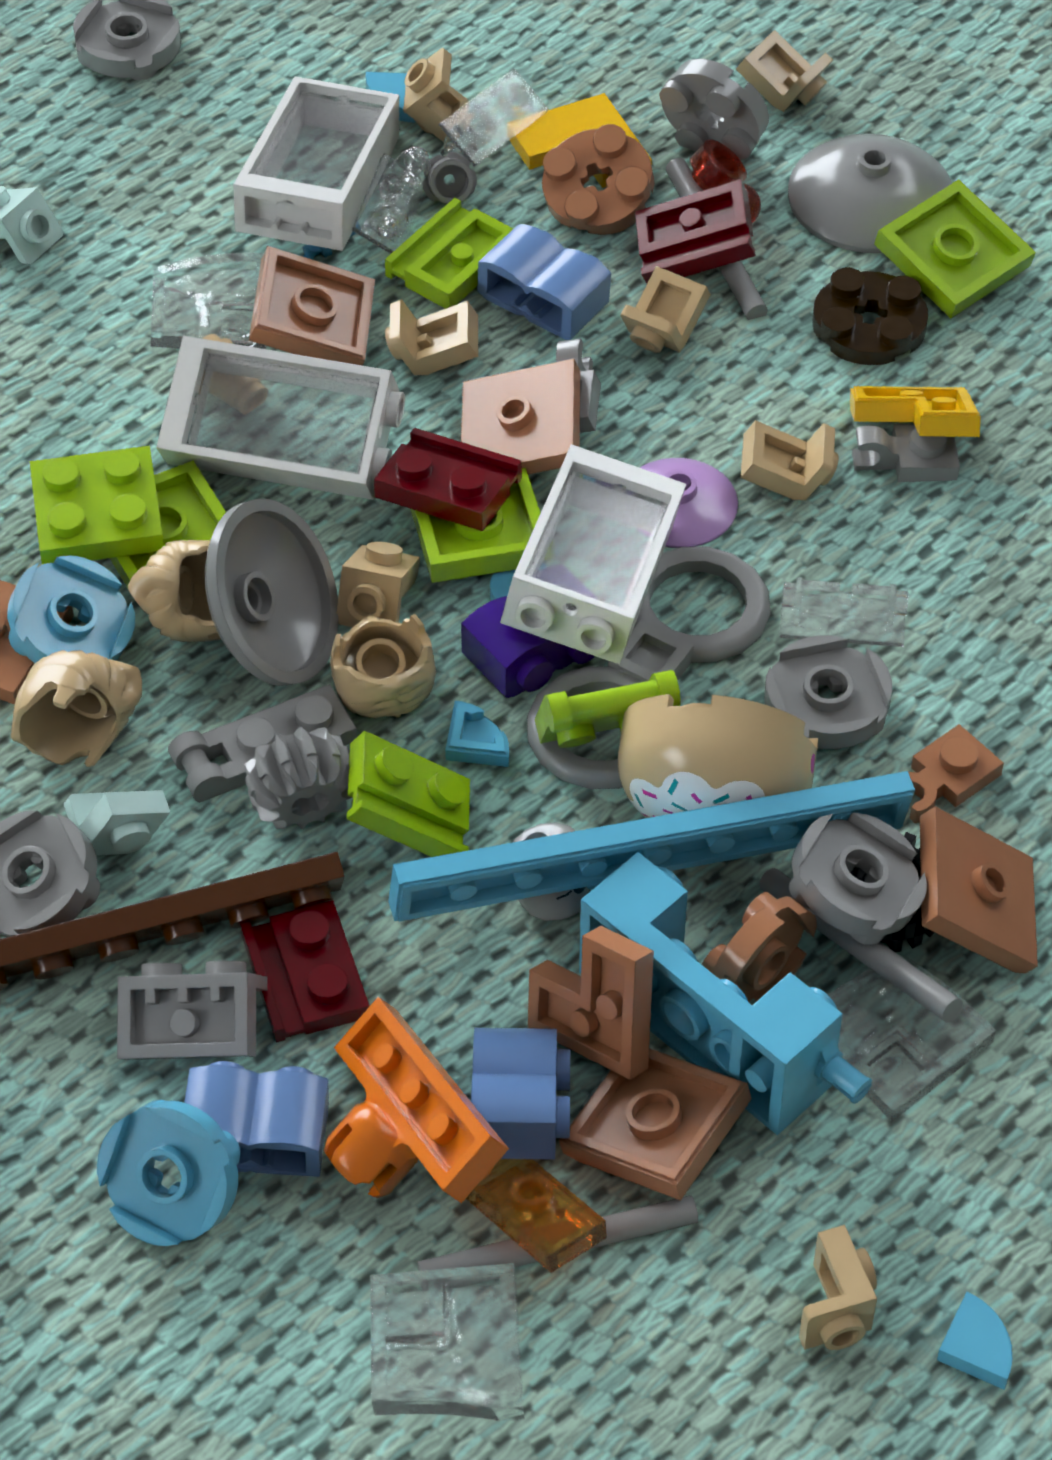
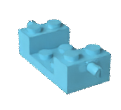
[579,852,872,1136]

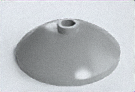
[788,133,952,253]
[205,498,339,686]

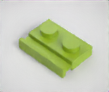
[385,197,513,309]
[347,731,470,857]

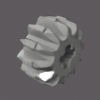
[244,727,352,829]

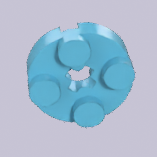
[7,555,135,663]
[97,1100,241,1246]

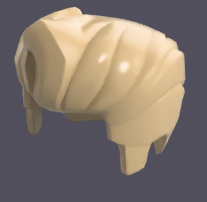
[128,540,221,642]
[330,614,436,719]
[11,650,142,767]

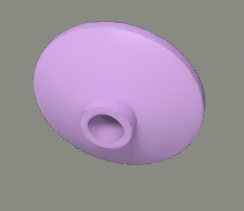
[621,458,738,548]

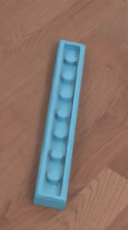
[388,771,915,922]

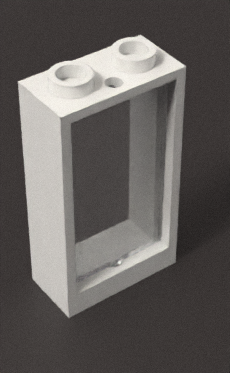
[233,76,399,251]
[156,336,405,500]
[500,444,686,665]

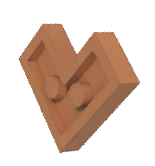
[528,926,654,1080]

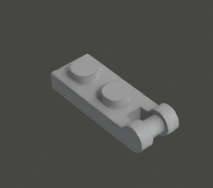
[168,684,357,803]

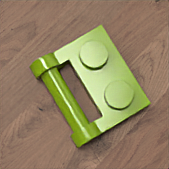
[534,670,681,748]

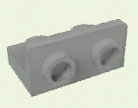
[117,961,267,1060]

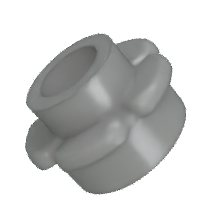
[422,152,477,204]

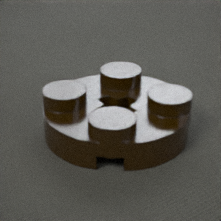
[812,267,928,365]

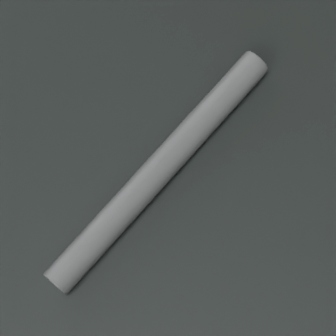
[666,158,768,320]
[759,868,963,1023]
[417,1195,698,1290]

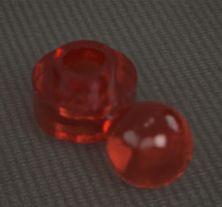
[690,139,761,223]

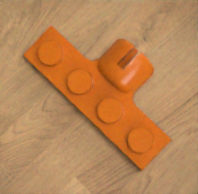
[324,997,509,1203]

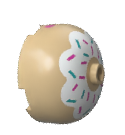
[618,694,818,818]

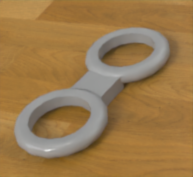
[527,546,771,789]

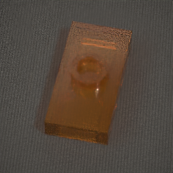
[466,1159,607,1273]

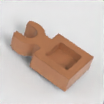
[908,724,1004,823]

